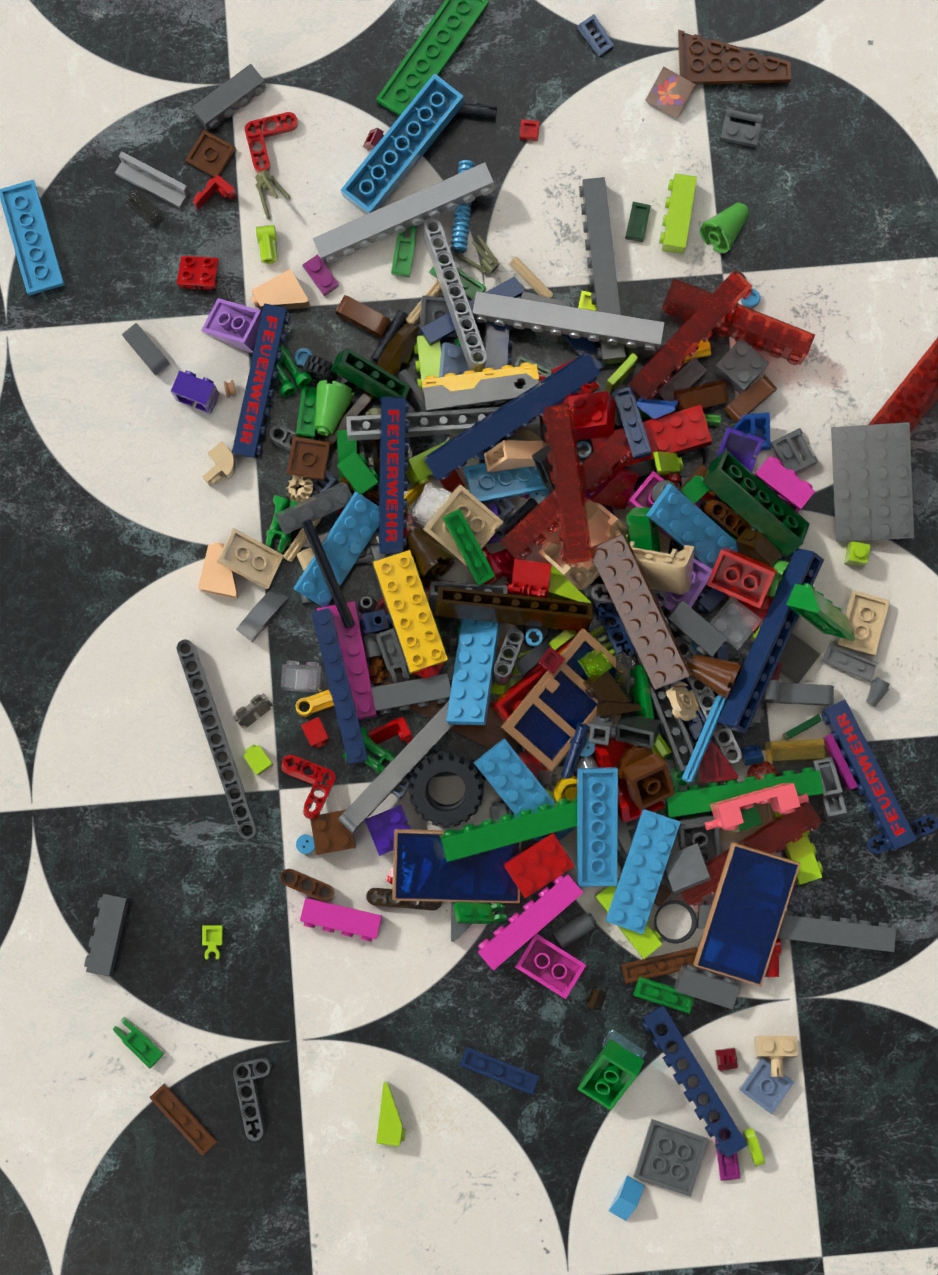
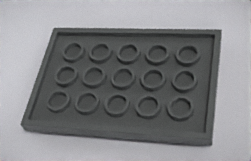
[831,422,914,542]

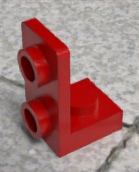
[193,174,236,210]
[368,717,413,744]

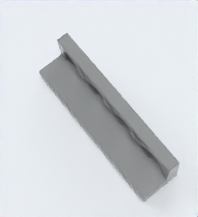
[115,151,190,209]

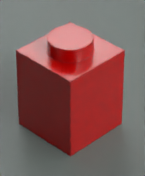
[301,717,330,749]

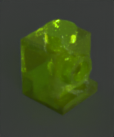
[578,650,612,677]

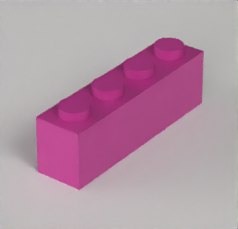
[300,898,382,942]

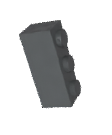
[666,601,727,657]
[674,964,740,1009]

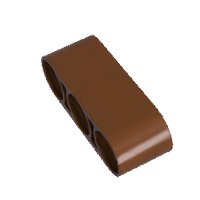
[335,295,391,338]
[724,375,777,424]
[673,381,729,412]
[702,498,751,538]
[280,869,335,902]

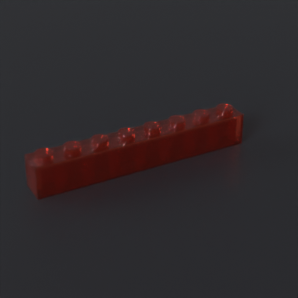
[680,802,822,906]

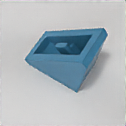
[608,1175,645,1221]

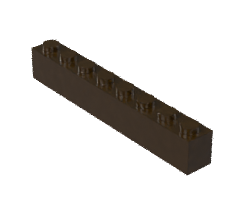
[435,586,593,632]

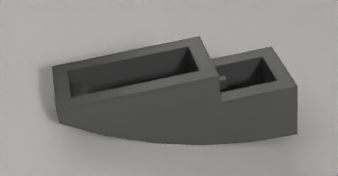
[236,587,289,643]
[813,757,847,822]

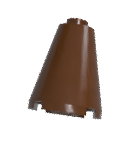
[687,654,743,699]

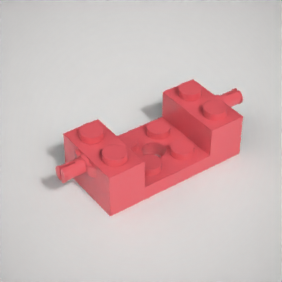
[705,783,809,831]

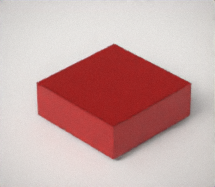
[520,119,540,141]

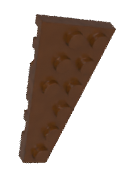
[678,29,791,85]

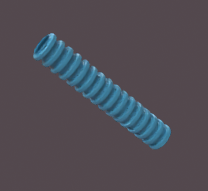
[451,160,475,253]

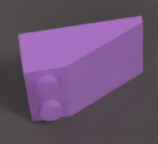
[201,298,262,353]
[655,558,712,611]

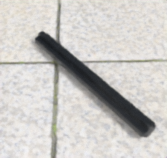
[302,519,355,628]

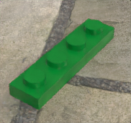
[442,508,495,586]

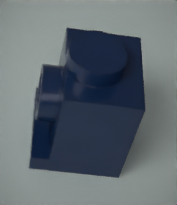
[695,586,725,614]
[359,609,391,636]

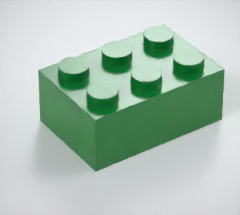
[577,1039,644,1111]

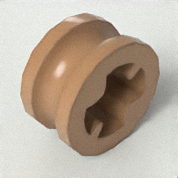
[224,380,237,398]

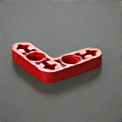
[245,112,298,173]
[281,755,335,819]

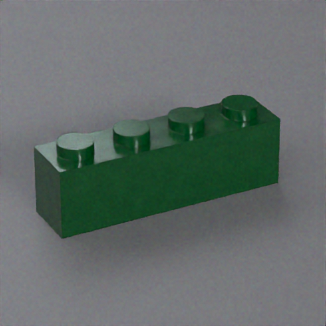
[331,347,410,400]

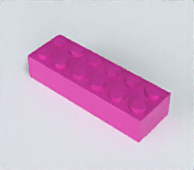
[317,601,377,720]
[478,874,583,971]

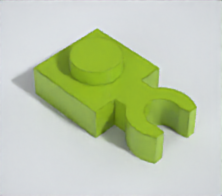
[202,925,223,959]

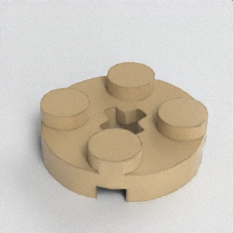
[666,682,699,721]

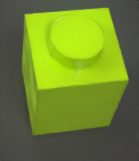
[844,541,870,567]
[243,744,274,776]

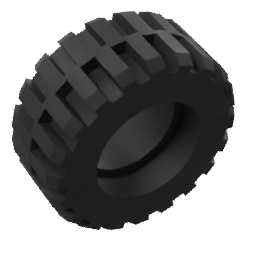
[409,750,484,828]

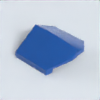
[637,396,678,419]
[734,412,771,451]

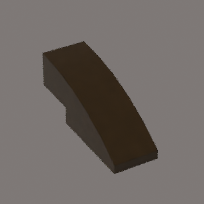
[377,323,420,377]

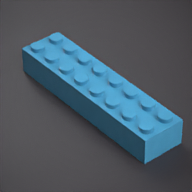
[341,73,465,215]

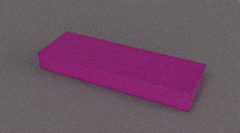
[822,734,858,790]
[712,1117,740,1181]

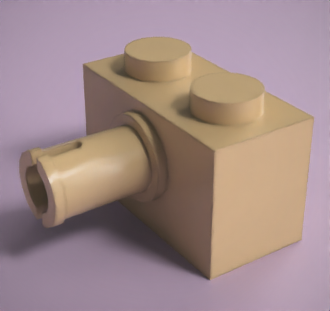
[754,1036,798,1077]

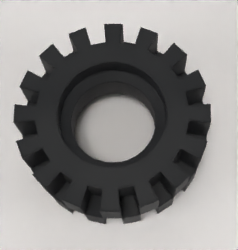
[303,355,337,384]

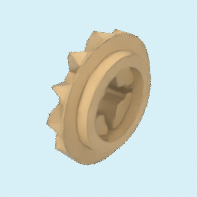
[286,476,313,503]

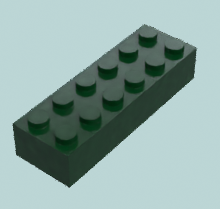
[702,449,810,556]

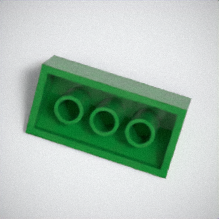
[786,583,856,642]

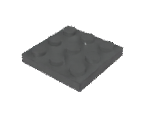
[633,1119,708,1197]

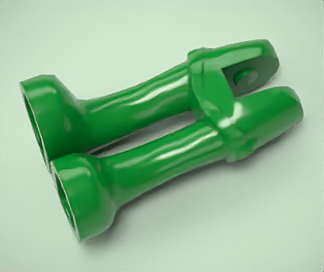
[276,344,312,397]
[266,495,298,553]
[342,726,396,774]

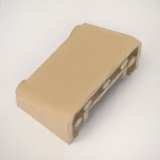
[539,499,629,590]
[617,533,694,595]

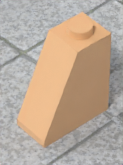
[251,269,310,311]
[484,440,543,472]
[198,542,238,599]

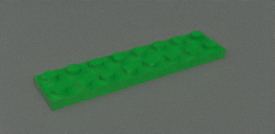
[376,0,489,116]

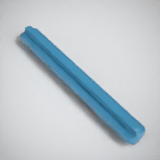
[682,695,727,783]

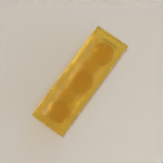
[765,739,825,762]

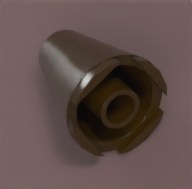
[407,528,455,582]

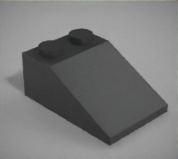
[676,811,723,874]

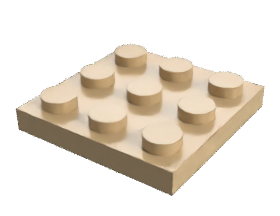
[423,485,503,566]

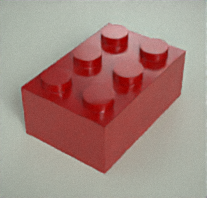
[552,391,615,443]
[707,547,778,608]
[504,833,574,898]

